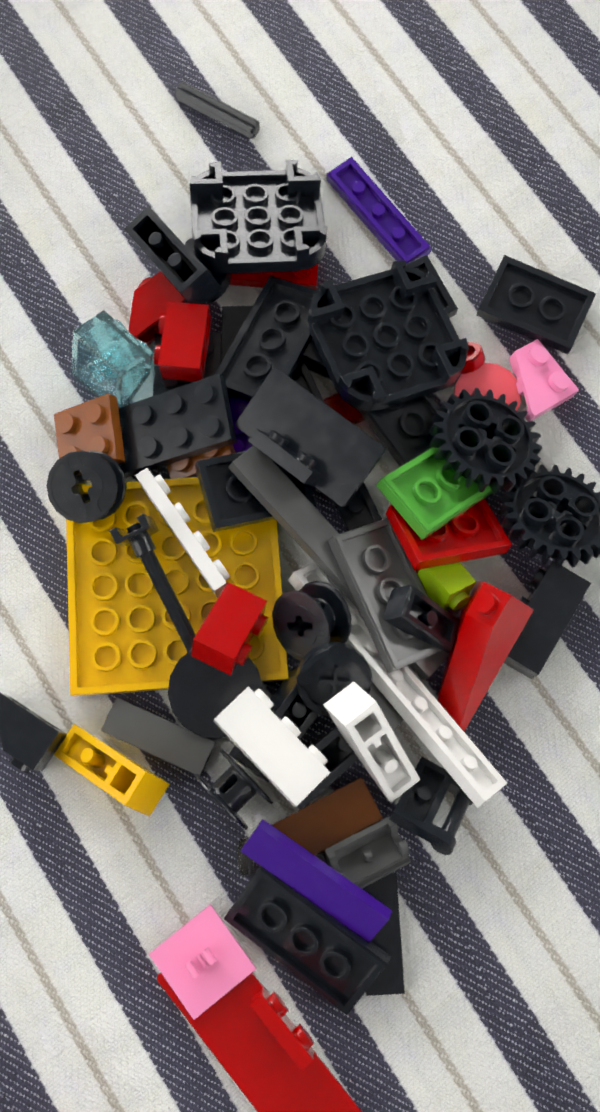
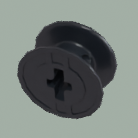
[46,450,127,523]
[272,581,352,660]
[194,749,274,830]

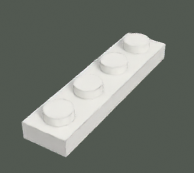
[135,468,230,598]

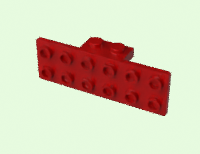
[157,972,362,1112]

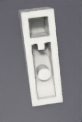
[323,682,420,803]

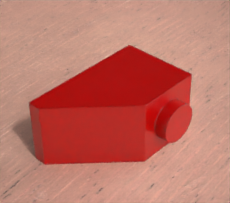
[128,271,186,353]

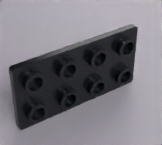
[235,368,386,507]

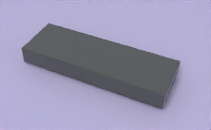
[101,698,216,775]

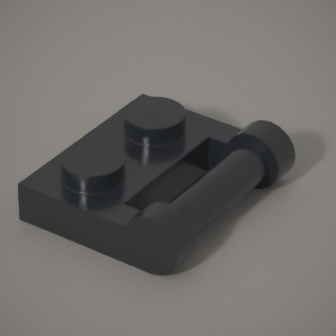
[389,757,473,855]

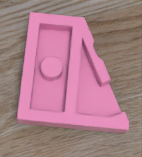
[509,339,579,421]

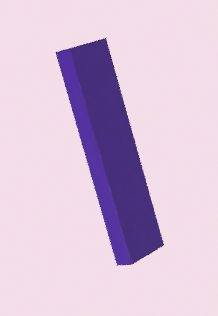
[326,157,431,264]
[241,819,392,943]

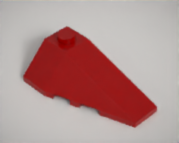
[437,581,534,731]

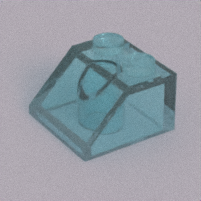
[71,310,153,408]

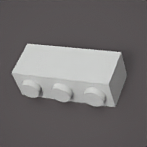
[213,687,330,807]

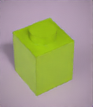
[417,562,476,611]

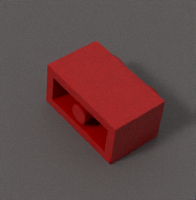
[154,301,212,382]
[191,582,269,676]

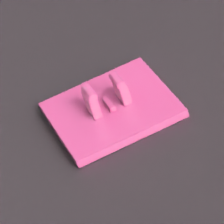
[148,904,256,1020]

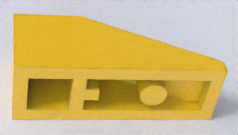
[54,724,170,817]

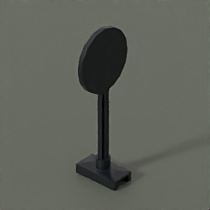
[110,514,263,738]

